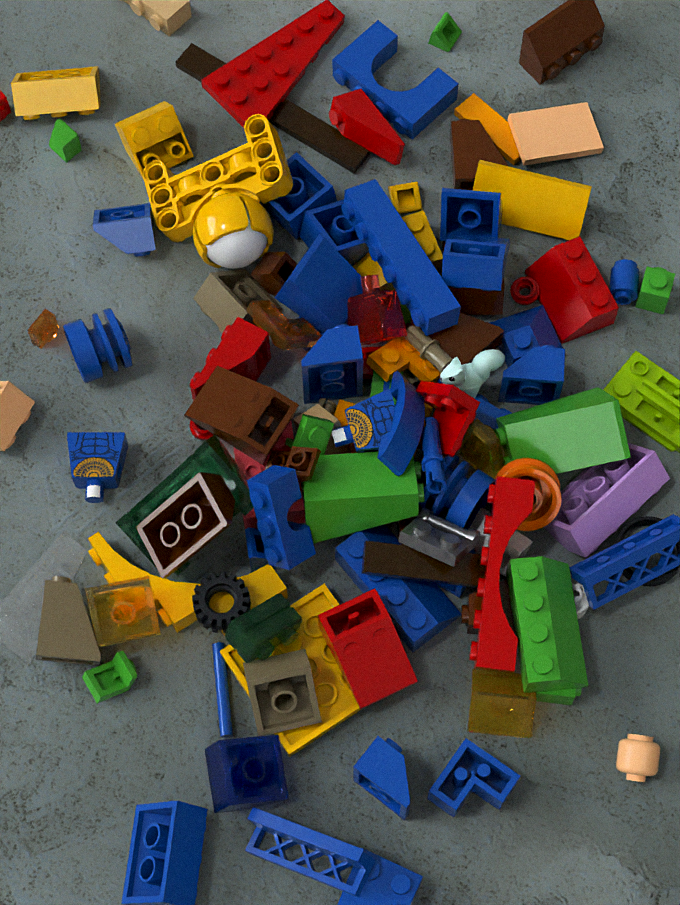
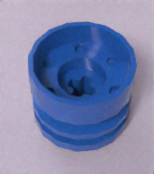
[63,308,133,384]
[419,455,496,530]

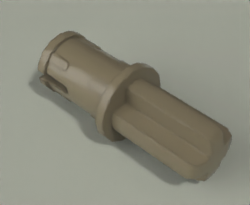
[405,326,453,374]

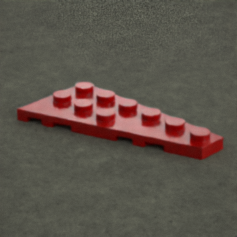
[201,0,345,128]

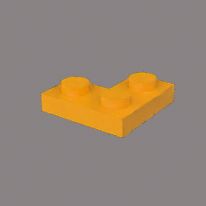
[366,330,440,383]

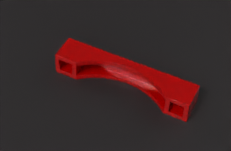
[469,476,535,673]

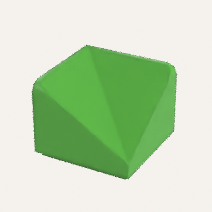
[49,119,81,163]

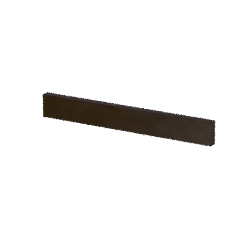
[175,43,370,174]

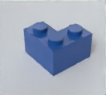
[427,738,520,818]

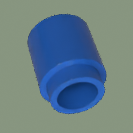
[609,259,640,305]

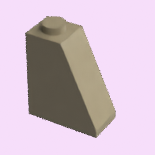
[36,576,101,666]

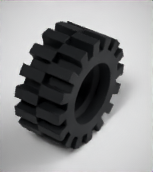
[192,571,251,633]

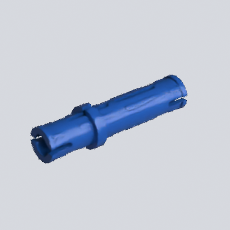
[421,417,447,494]

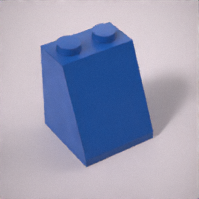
[274,234,369,333]

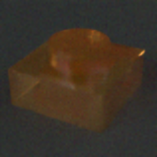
[27,309,59,349]

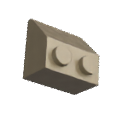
[193,269,281,333]
[243,649,322,737]

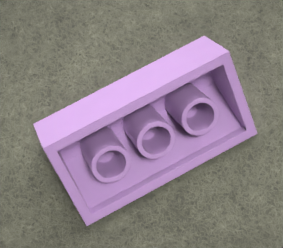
[543,443,670,558]

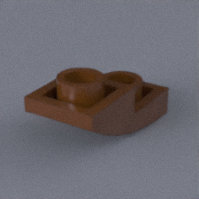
[265,446,321,483]

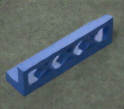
[569,514,680,610]
[245,807,375,898]

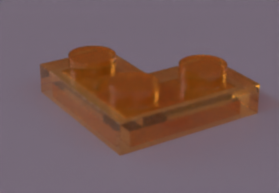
[246,300,322,350]

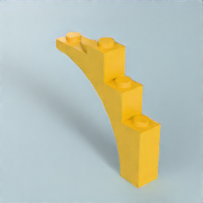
[88,532,288,638]

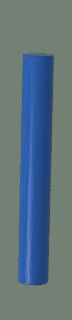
[212,642,233,738]

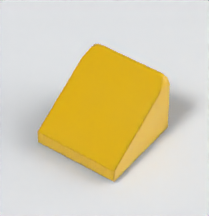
[388,182,422,214]

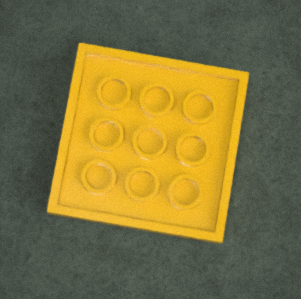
[220,583,360,757]

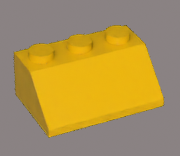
[11,66,101,120]

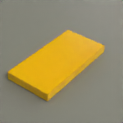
[473,160,592,240]

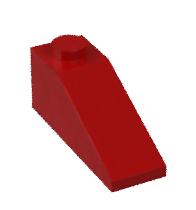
[329,89,405,165]

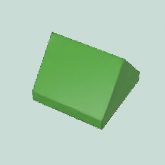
[428,12,462,52]

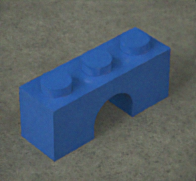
[247,465,316,570]

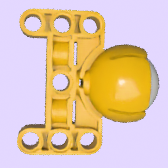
[143,114,293,269]

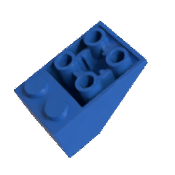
[442,234,510,291]

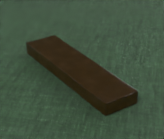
[361,541,485,587]

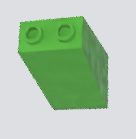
[495,387,631,474]
[303,451,424,543]

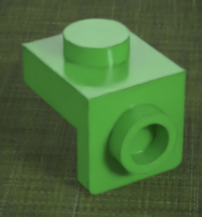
[285,414,334,455]
[82,651,137,704]

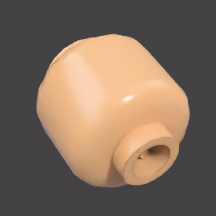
[616,733,661,782]

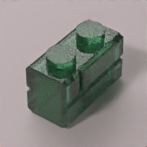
[225,593,302,663]

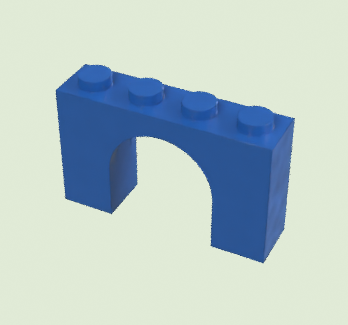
[332,20,459,140]

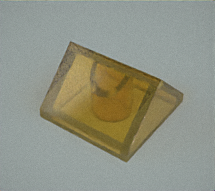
[85,576,161,647]
[467,669,536,739]

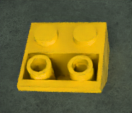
[115,101,194,180]

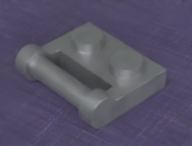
[398,507,480,567]

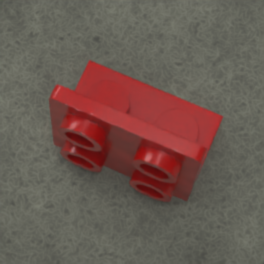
[416,381,480,457]

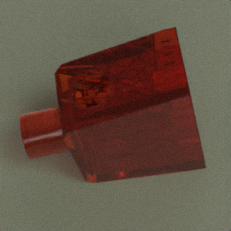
[347,275,407,345]

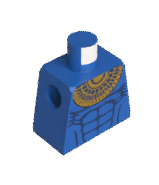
[331,389,395,453]
[67,432,128,503]

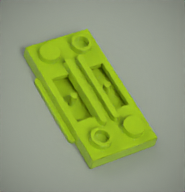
[603,351,680,453]

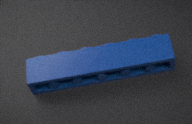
[341,179,461,336]

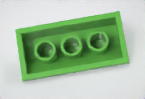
[506,556,588,693]

